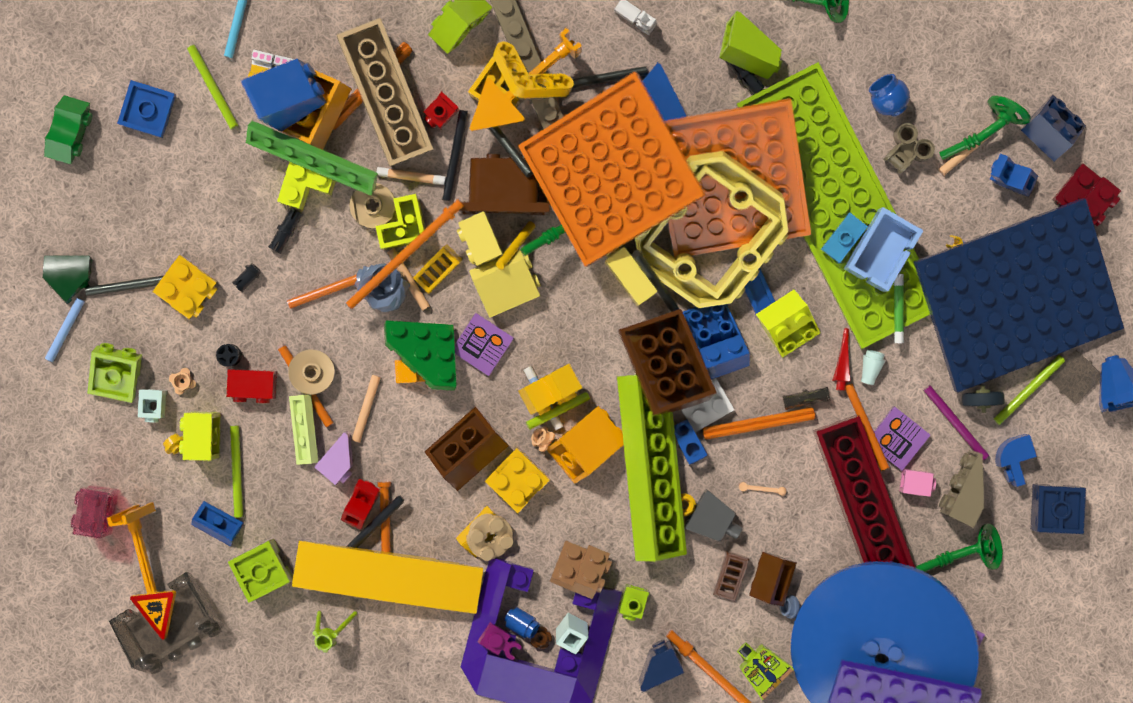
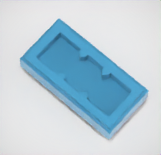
[821,213,868,263]

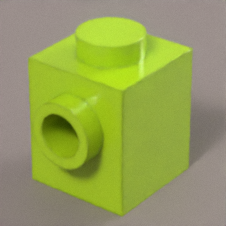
[619,584,649,621]

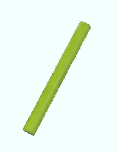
[187,45,238,129]
[994,355,1065,425]
[230,425,243,517]

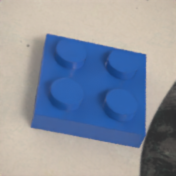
[117,80,176,138]

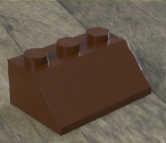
[424,406,509,491]

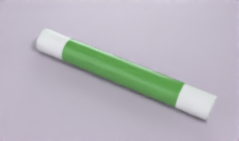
[894,274,904,343]

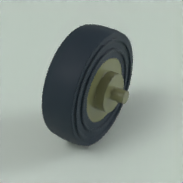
[962,385,1005,413]

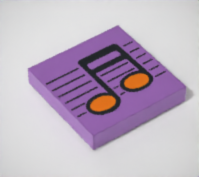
[455,313,514,376]
[874,406,930,471]

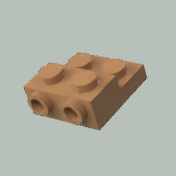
[549,541,612,599]

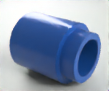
[505,607,540,639]

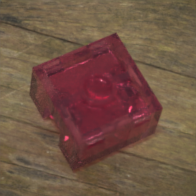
[71,485,119,539]

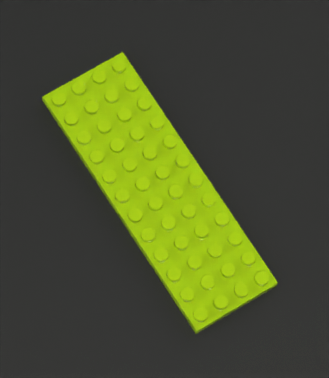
[736,62,930,349]

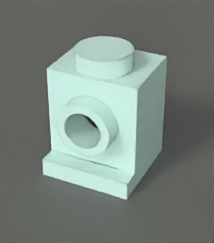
[138,389,167,423]

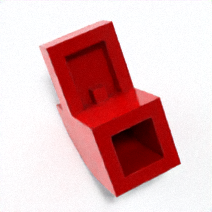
[341,479,380,530]

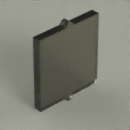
[1048,350,1101,405]

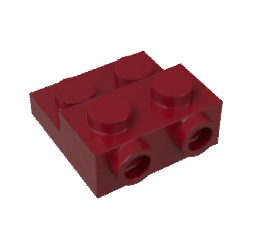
[1052,163,1121,226]

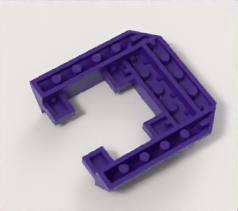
[460,558,622,703]

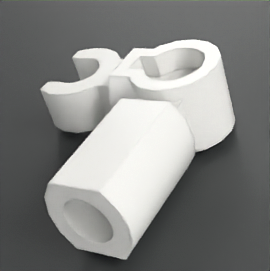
[614,0,658,35]

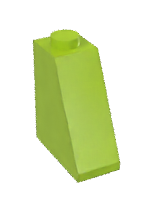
[719,11,782,80]

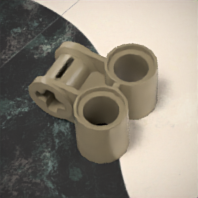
[883,123,935,175]

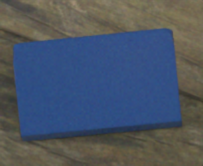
[191,501,244,546]

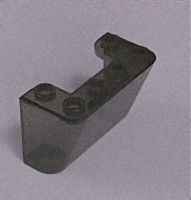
[109,572,224,674]

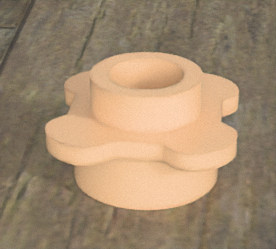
[169,368,196,394]
[531,426,555,452]

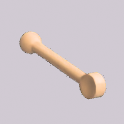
[739,482,787,496]

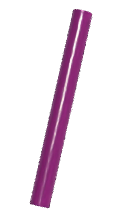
[923,385,989,460]

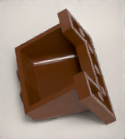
[457,154,550,216]

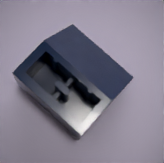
[1021,95,1086,162]

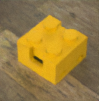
[485,447,550,513]

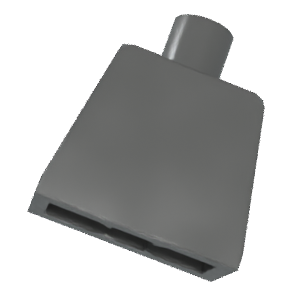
[684,489,743,541]

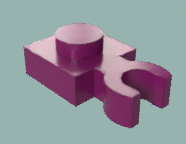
[477,622,522,660]

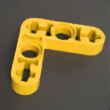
[493,41,574,98]

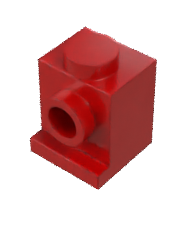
[423,91,460,129]

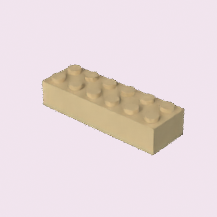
[337,18,433,167]

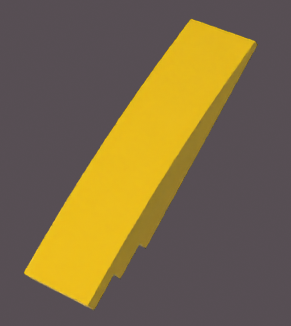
[292,540,483,614]

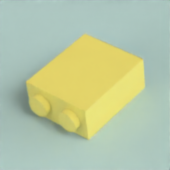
[605,247,658,306]
[469,249,541,318]

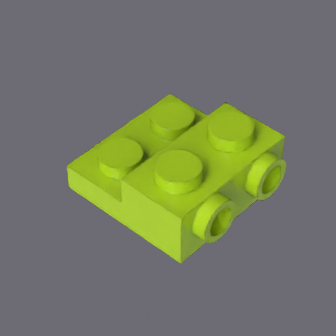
[87,343,142,403]

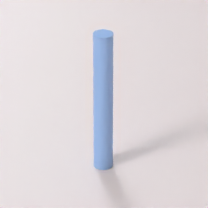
[45,298,85,362]

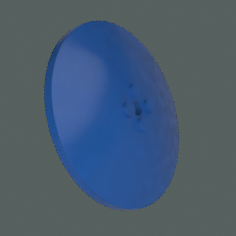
[791,561,979,703]

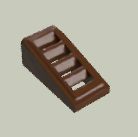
[713,551,749,601]

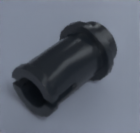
[232,263,262,292]

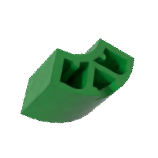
[44,95,92,164]

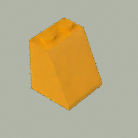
[547,406,624,484]

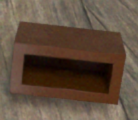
[749,552,797,606]

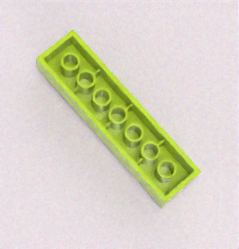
[617,374,687,562]

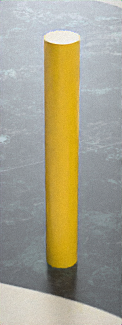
[496,221,536,270]

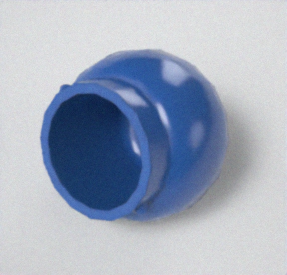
[869,74,910,117]

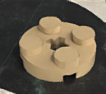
[349,183,396,229]
[466,514,513,561]

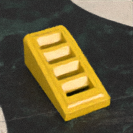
[413,244,463,294]

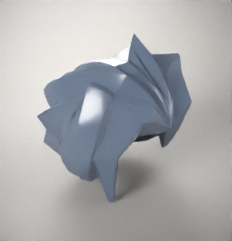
[355,263,410,312]

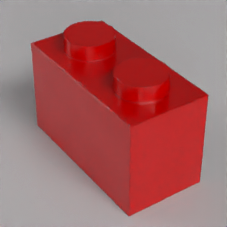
[226,369,277,403]

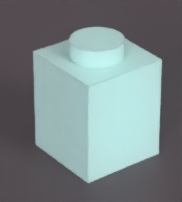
[556,613,588,654]

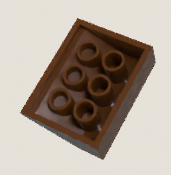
[618,309,717,416]

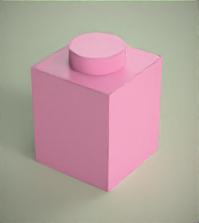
[899,469,936,497]

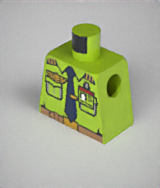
[737,642,794,700]

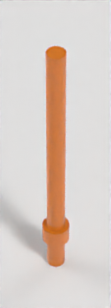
[666,630,752,703]

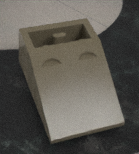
[939,450,984,528]

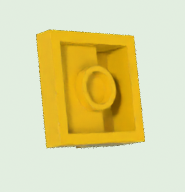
[152,255,218,319]

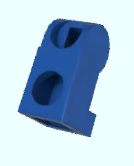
[674,419,708,465]

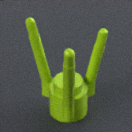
[313,611,357,653]

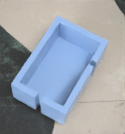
[844,207,923,292]

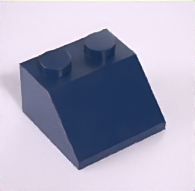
[638,640,684,693]

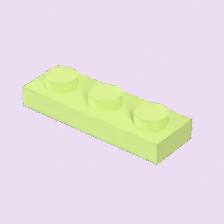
[289,394,318,465]

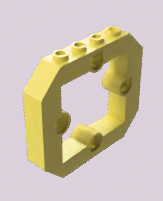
[635,151,788,308]

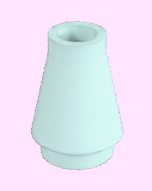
[861,350,886,385]

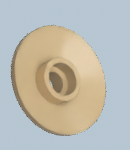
[288,350,335,395]

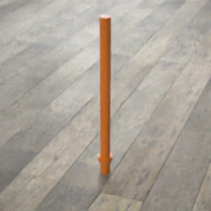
[346,199,464,309]

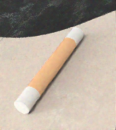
[377,167,446,185]

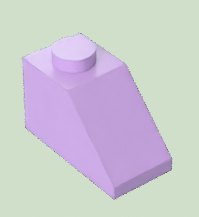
[315,431,353,485]

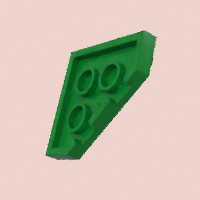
[384,320,457,391]

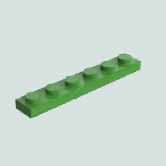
[246,121,378,195]

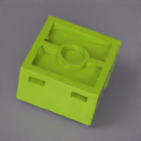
[228,538,293,603]

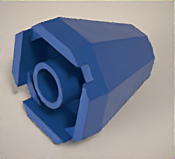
[1099,355,1133,412]

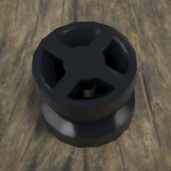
[216,344,242,367]

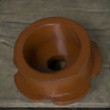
[530,626,552,649]

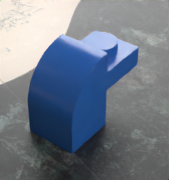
[990,154,1039,197]
[995,434,1037,487]

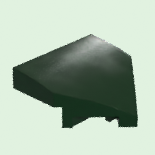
[42,255,92,304]

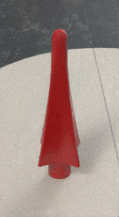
[832,328,851,391]

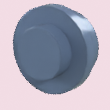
[780,595,800,619]

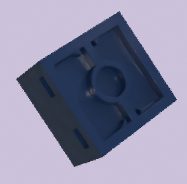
[1030,484,1086,534]

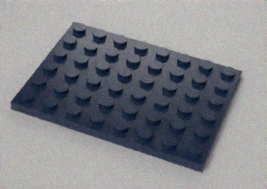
[914,198,1124,393]

